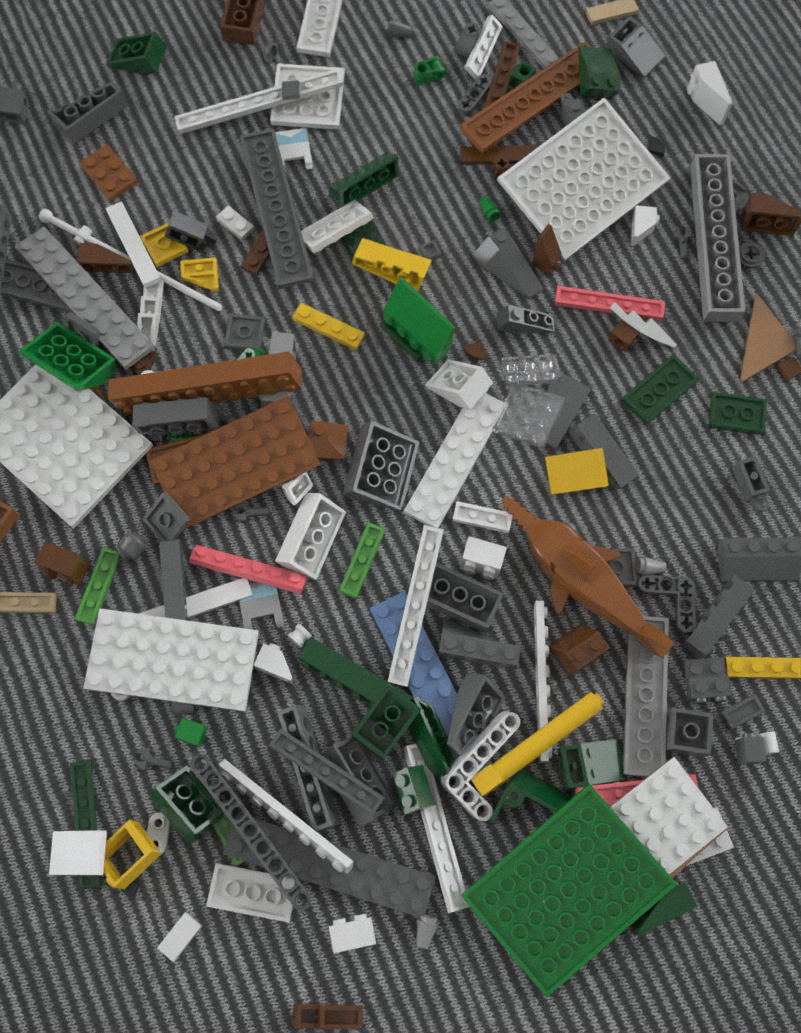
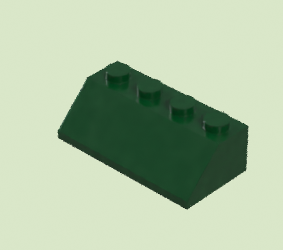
[329,152,398,208]

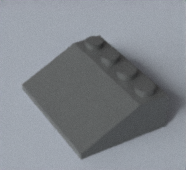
[343,421,419,511]

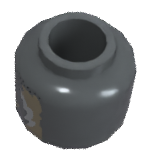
[117,532,146,561]

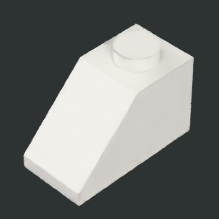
[631,205,660,246]
[254,643,294,684]

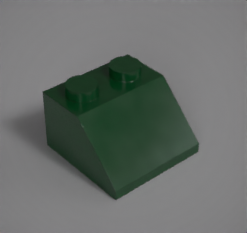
[391,765,436,818]

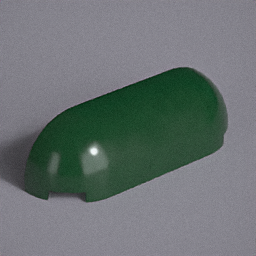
[409,697,456,776]

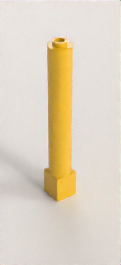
[471,692,604,797]

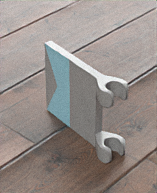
[239,581,284,630]

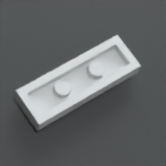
[453,501,513,533]

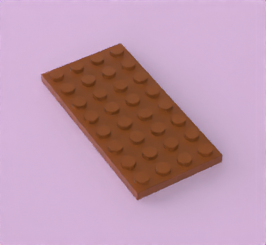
[150,396,321,530]

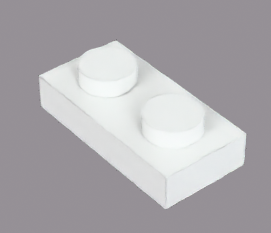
[216,206,254,241]

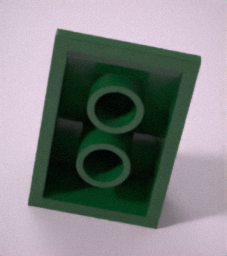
[106,32,167,75]
[578,46,621,99]
[352,684,421,759]
[630,880,698,936]

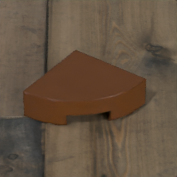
[463,341,486,360]

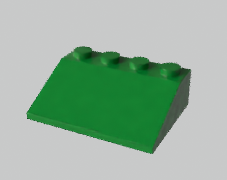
[383,277,455,365]
[18,322,116,392]

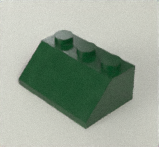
[150,765,225,845]

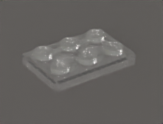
[501,354,562,386]

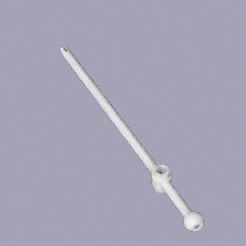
[39,209,222,311]

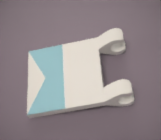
[275,128,313,169]

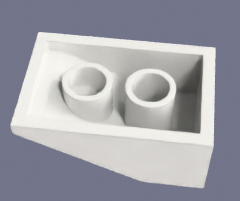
[687,61,733,125]
[425,359,493,409]

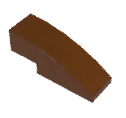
[292,1003,363,1029]

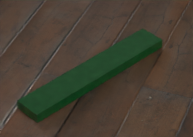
[70,760,103,890]

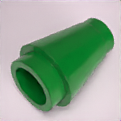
[479,196,501,222]

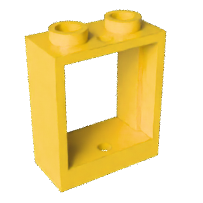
[103,820,161,890]

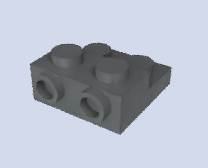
[683,657,732,704]

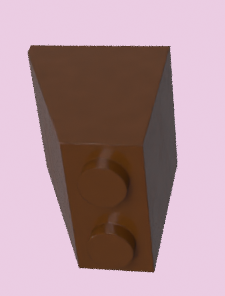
[548,624,610,679]

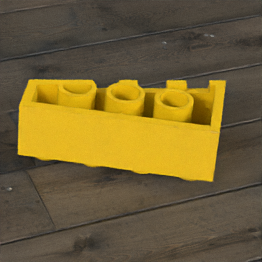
[352,238,432,292]

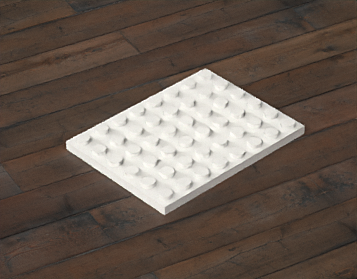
[497,98,670,261]
[0,364,153,529]

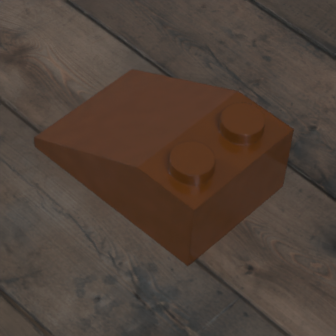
[741,193,801,236]

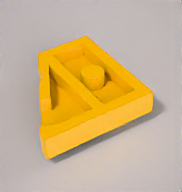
[180,258,219,292]

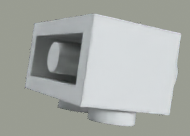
[329,914,376,953]

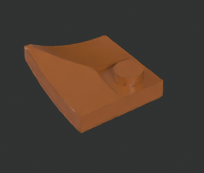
[309,420,348,460]

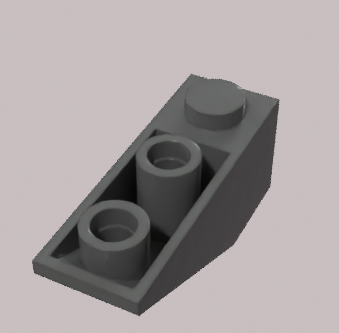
[496,304,555,333]

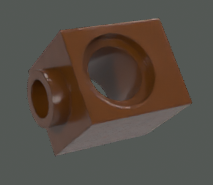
[608,320,639,353]

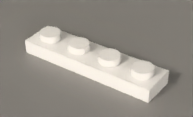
[464,15,503,79]

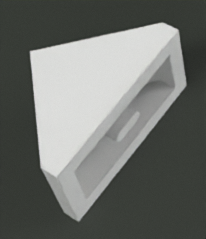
[280,472,313,505]

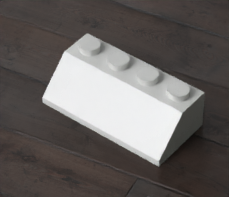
[275,493,346,580]

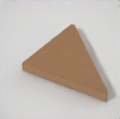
[739,294,797,383]

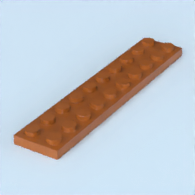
[459,41,591,153]

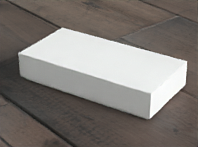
[157,912,202,962]

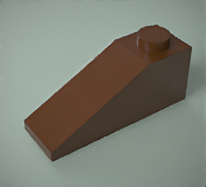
[532,223,562,275]
[77,242,135,273]

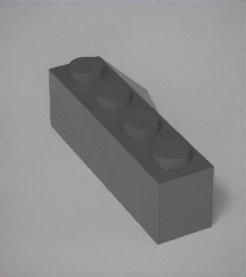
[438,618,521,670]

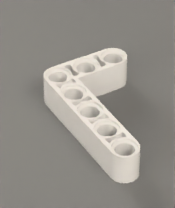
[441,711,520,821]

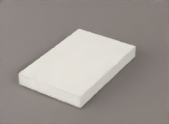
[49,830,107,875]

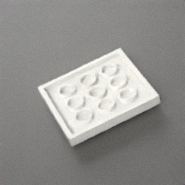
[270,64,345,129]
[610,757,728,874]

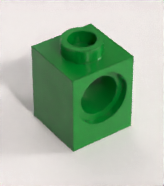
[174,718,208,748]

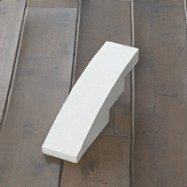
[137,281,164,351]
[609,302,677,347]

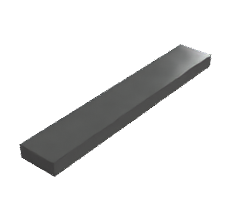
[269,728,385,816]

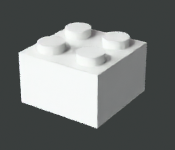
[460,536,507,580]

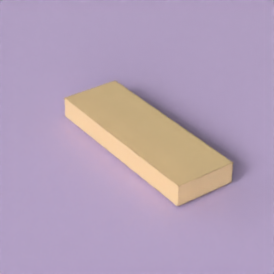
[586,0,638,25]
[0,592,57,613]

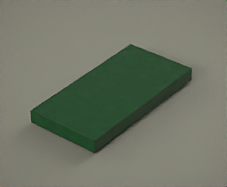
[621,354,700,426]

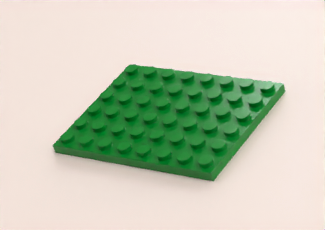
[461,783,677,998]

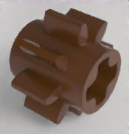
[491,157,513,178]

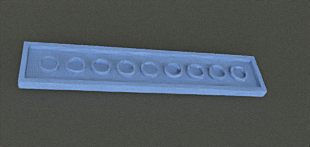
[370,591,493,783]

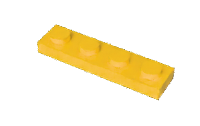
[292,303,365,351]
[724,657,801,679]

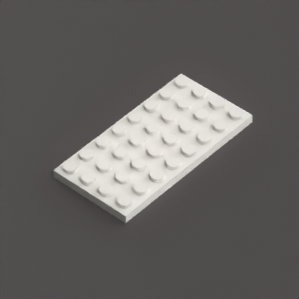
[84,609,259,712]

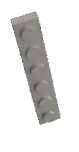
[488,0,559,69]

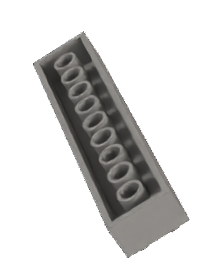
[690,154,745,322]

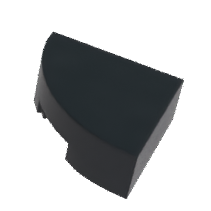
[648,136,665,157]
[120,877,139,900]

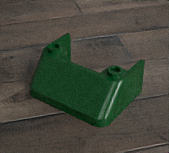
[488,770,572,824]

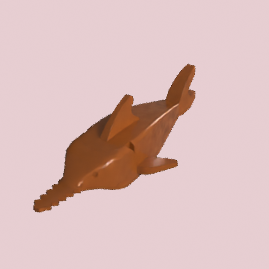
[502,497,675,658]

